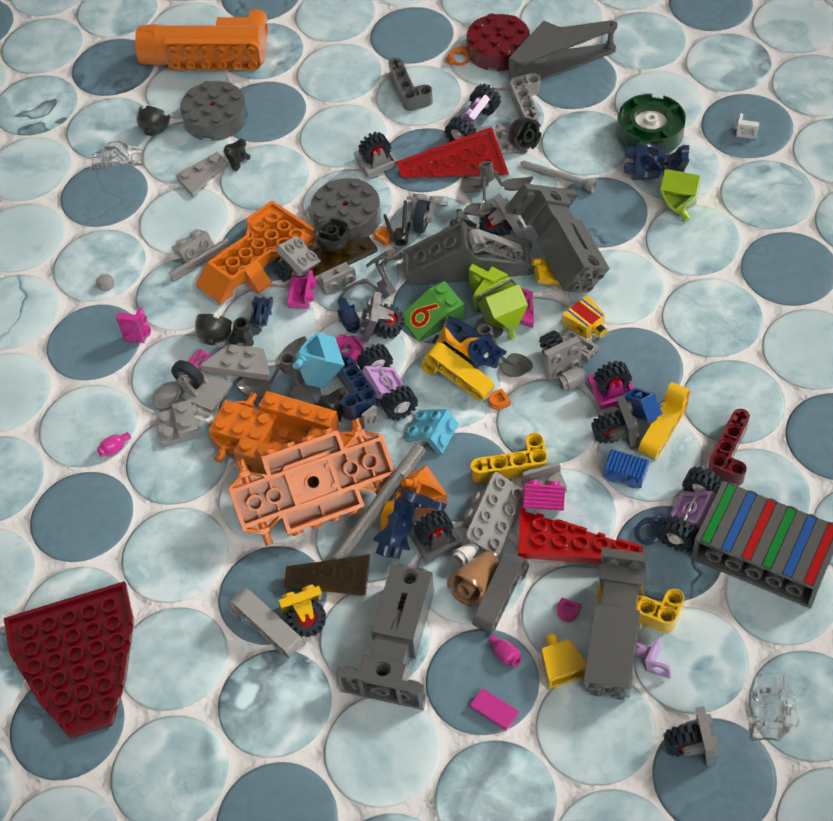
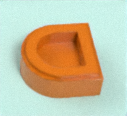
[373,227,394,247]
[488,388,511,410]

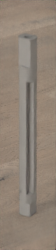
[330,443,426,560]

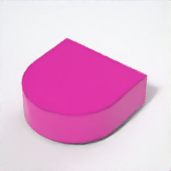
[557,597,581,622]

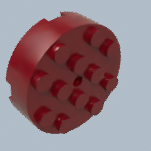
[466,13,530,71]

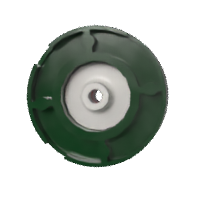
[616,94,686,156]

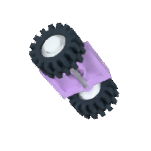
[444,83,501,142]
[356,344,418,420]
[657,466,722,551]

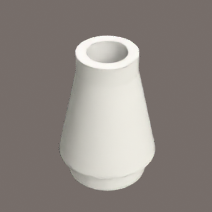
[452,542,481,567]

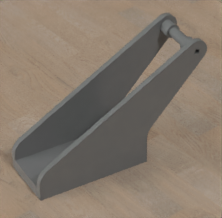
[509,20,618,83]
[403,221,536,285]

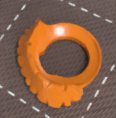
[445,46,470,66]

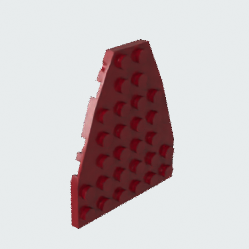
[4,581,135,739]

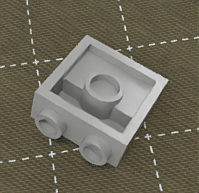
[155,399,202,447]

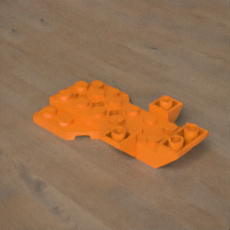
[196,200,316,304]

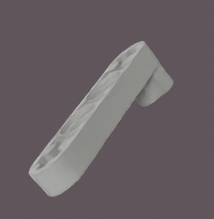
[467,229,524,261]

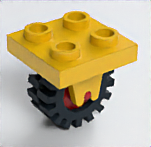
[279,585,326,638]

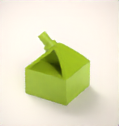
[660,169,701,222]
[477,284,528,339]

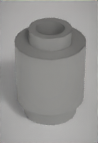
[557,366,587,391]

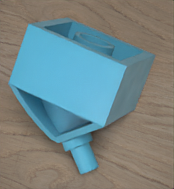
[292,333,344,388]

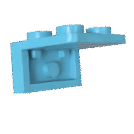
[403,409,459,454]

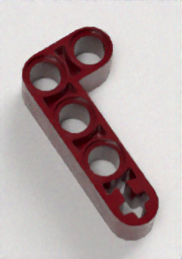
[708,408,750,486]

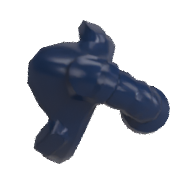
[635,513,665,545]

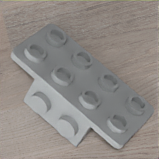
[462,472,523,556]

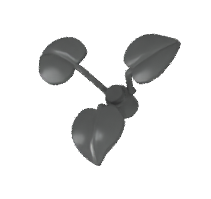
[461,161,533,216]
[339,249,403,299]
[462,317,534,377]
[236,336,322,405]

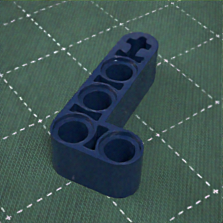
[337,354,377,420]

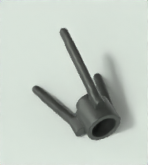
[383,200,411,246]

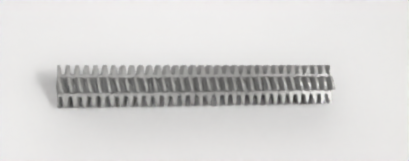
[169,237,231,282]

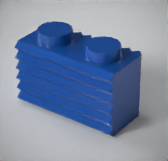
[622,387,663,423]
[603,449,649,488]

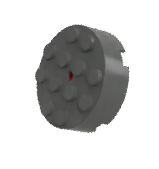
[180,81,248,141]
[311,178,381,240]

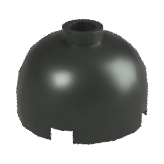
[136,106,170,136]
[508,117,542,152]
[314,218,350,252]
[195,314,232,346]

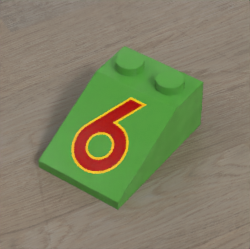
[402,281,465,342]

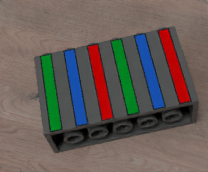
[691,481,833,609]

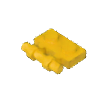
[531,257,560,286]

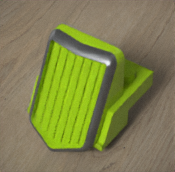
[469,264,517,311]

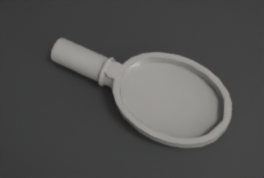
[153,380,181,410]

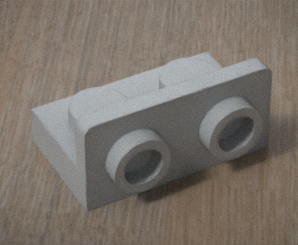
[315,262,357,295]
[521,462,567,492]

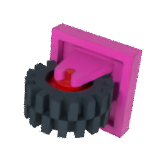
[587,360,633,410]

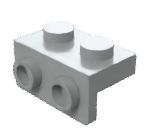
[171,229,214,262]

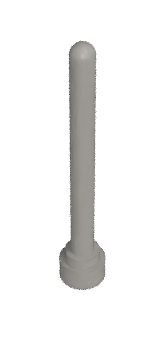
[520,160,598,193]

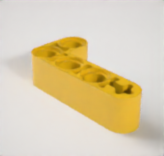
[421,342,495,401]
[638,382,690,460]
[471,433,547,483]
[596,585,684,633]

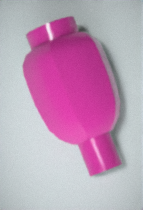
[96,432,131,457]
[488,635,522,667]

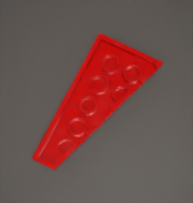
[396,127,509,179]
[518,507,643,564]

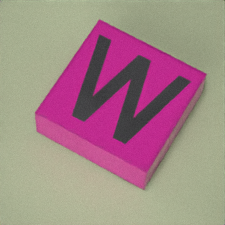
[188,349,211,371]

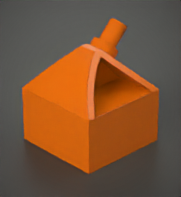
[394,465,448,523]

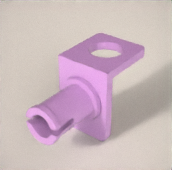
[636,637,672,679]

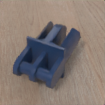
[249,296,273,326]
[337,297,360,333]

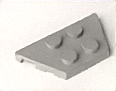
[201,344,271,381]

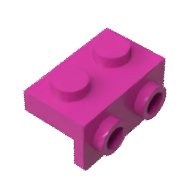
[287,270,317,309]
[116,307,151,343]

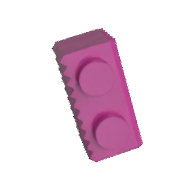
[522,480,565,511]

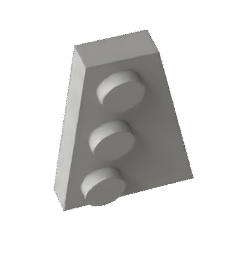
[175,152,227,198]

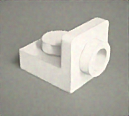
[734,113,759,139]

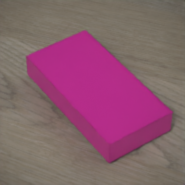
[470,688,519,731]

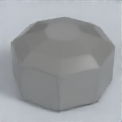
[96,274,114,291]

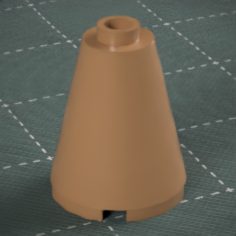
[447,551,500,607]

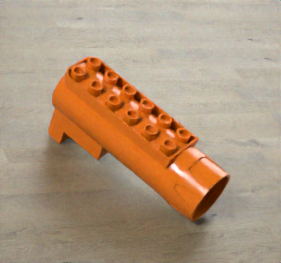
[135,10,269,70]

